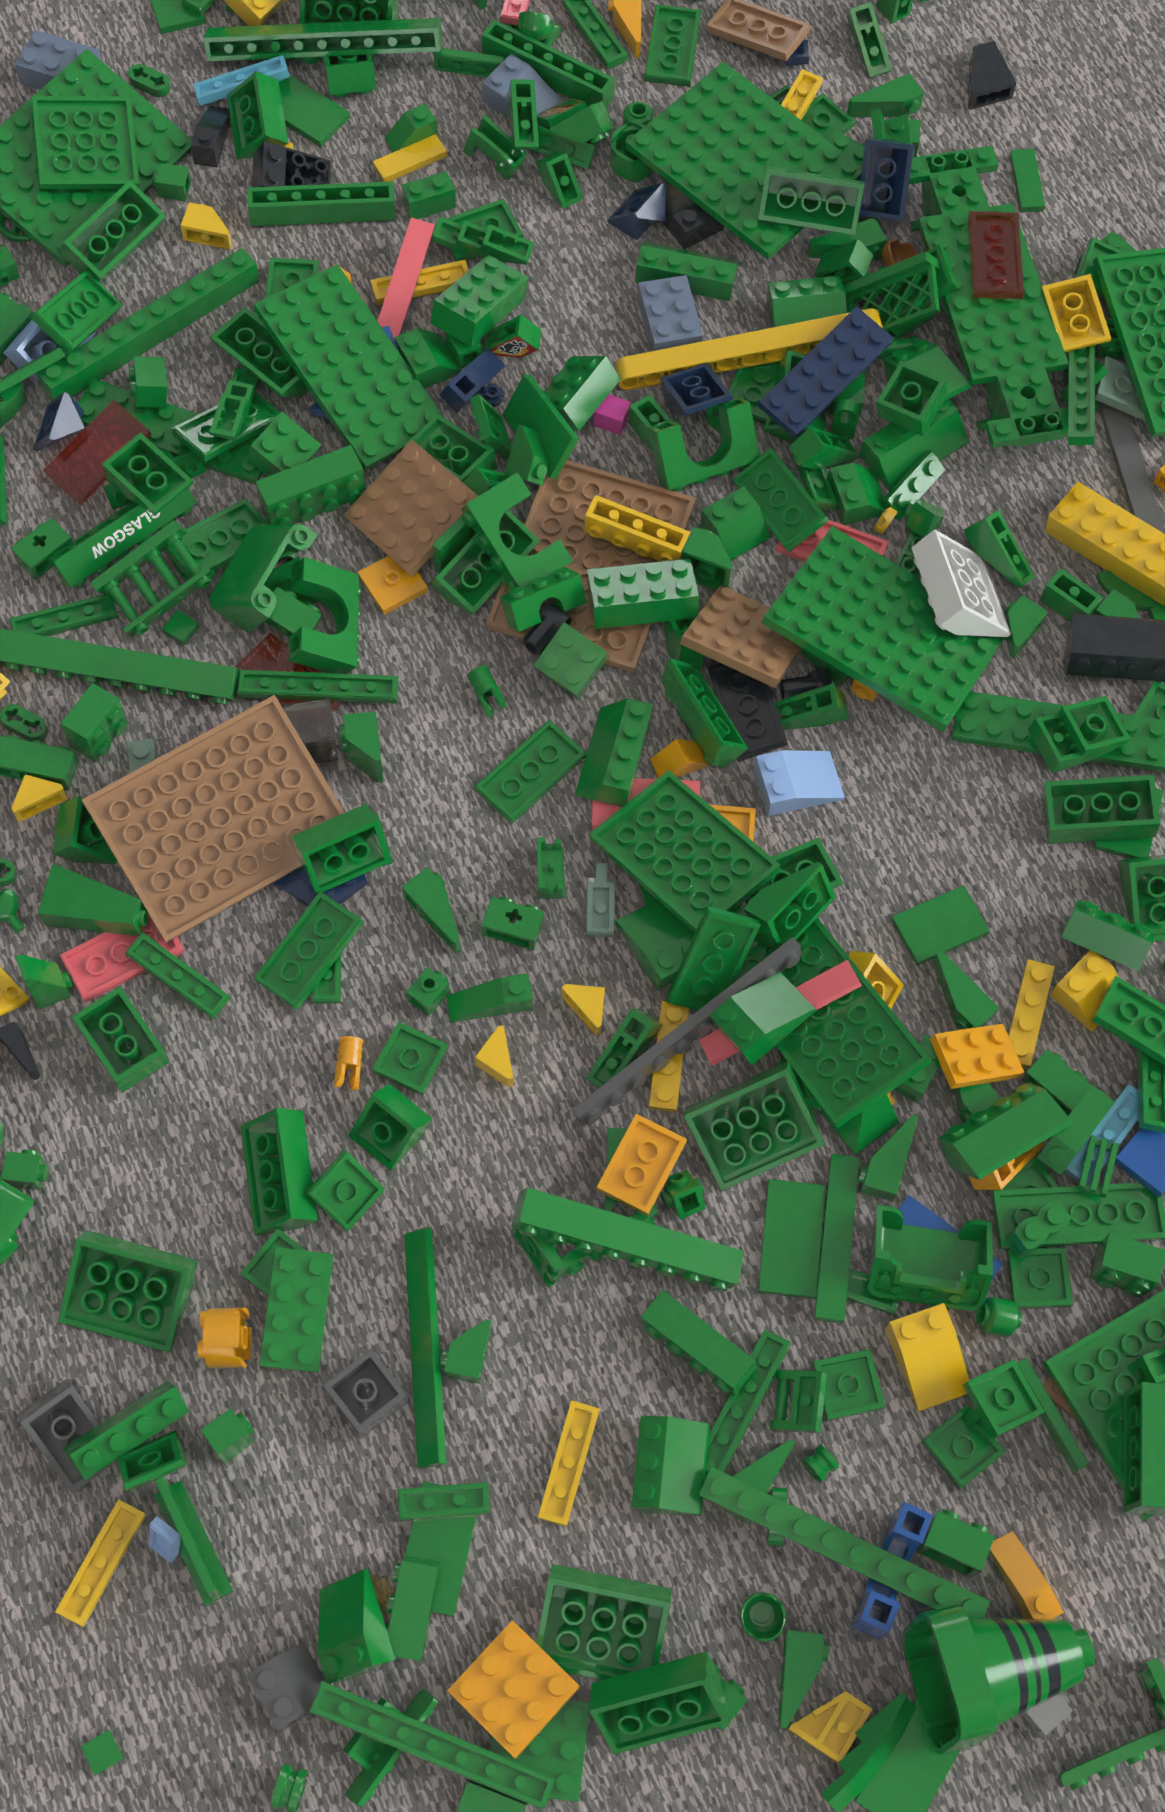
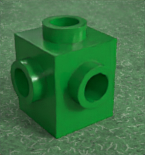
[661,1170,706,1220]

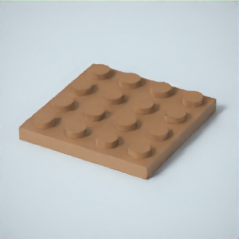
[343,440,478,577]
[680,585,802,688]

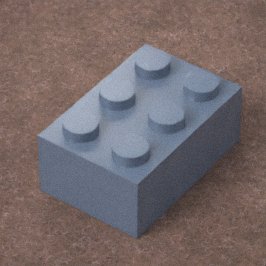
[15,30,102,90]
[637,275,703,351]

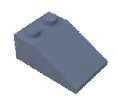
[482,54,563,127]

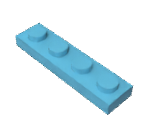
[194,55,290,106]
[1063,1084,1139,1185]

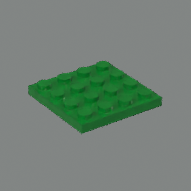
[32,96,139,189]

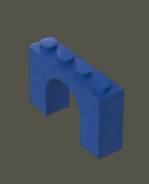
[850,1502,933,1640]

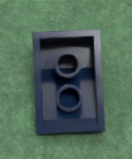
[660,363,733,415]

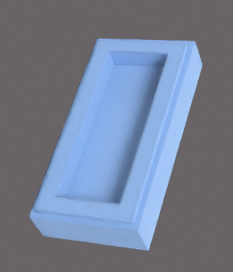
[149,1516,181,1563]

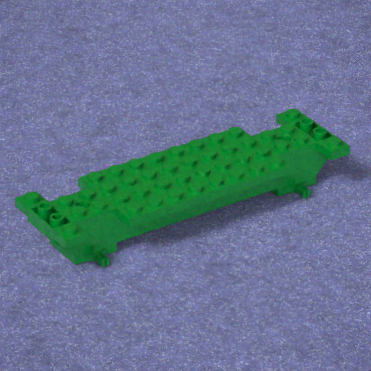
[909,146,1069,448]

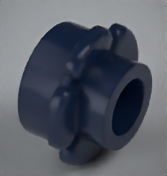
[480,384,505,407]

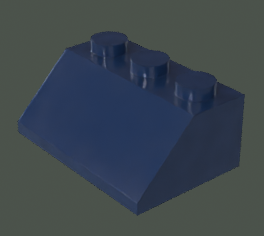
[859,137,915,221]

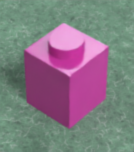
[592,394,631,435]

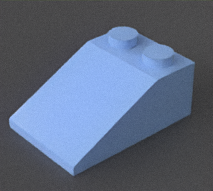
[753,750,845,816]

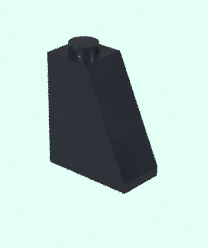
[968,41,1017,110]

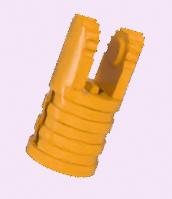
[334,1036,364,1091]

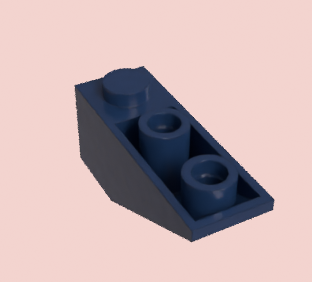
[440,348,506,413]

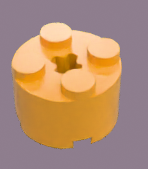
[197,1307,252,1369]

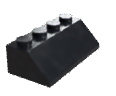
[1064,613,1165,682]

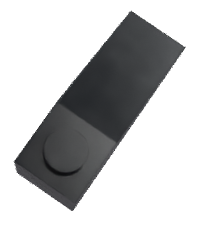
[191,106,231,168]

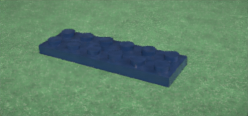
[758,306,894,439]

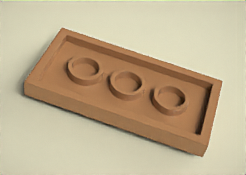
[706,0,810,61]

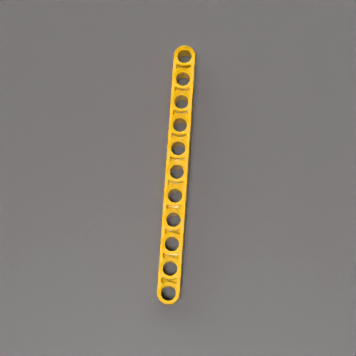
[614,309,883,390]

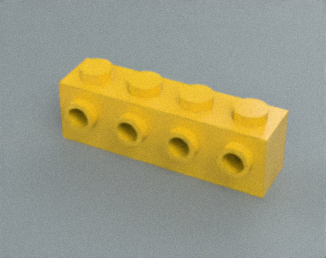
[584,495,691,562]

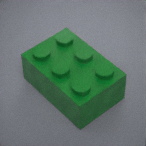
[543,356,621,431]
[72,986,170,1093]

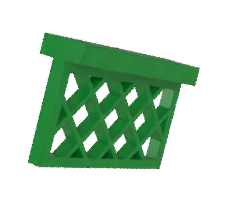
[843,251,940,332]
[154,1476,234,1606]

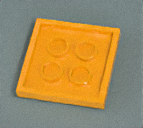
[447,1620,580,1760]

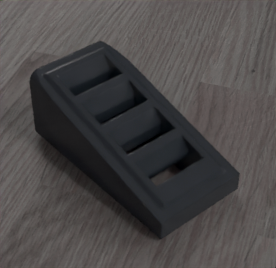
[0,1021,41,1080]

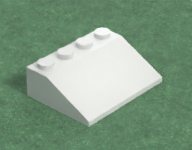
[912,529,1011,637]

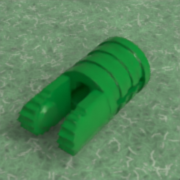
[467,665,508,717]

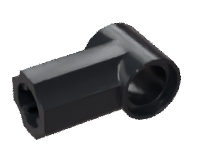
[522,603,572,656]
[780,668,832,700]

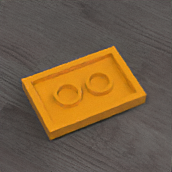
[930,1024,1025,1089]
[596,1114,687,1217]

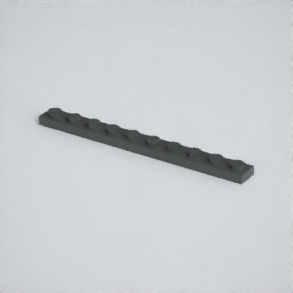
[572,937,802,1127]

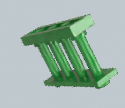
[90,520,216,636]

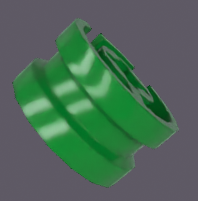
[270,1763,309,1812]

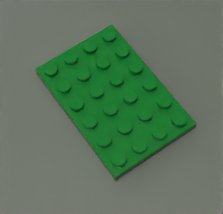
[589,770,781,933]

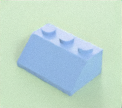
[3,300,96,380]

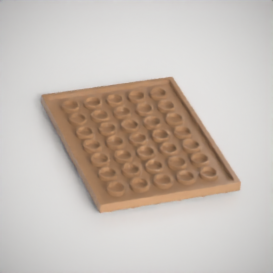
[486,460,696,673]
[82,695,345,943]

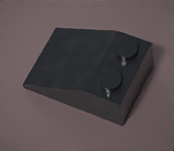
[662,184,724,249]

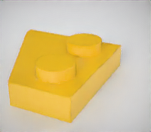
[788,1691,872,1764]

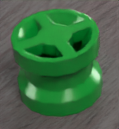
[801,1444,839,1483]

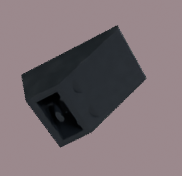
[252,141,331,187]

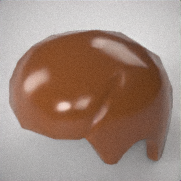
[881,238,917,268]

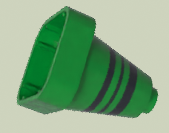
[902,1605,1095,1754]

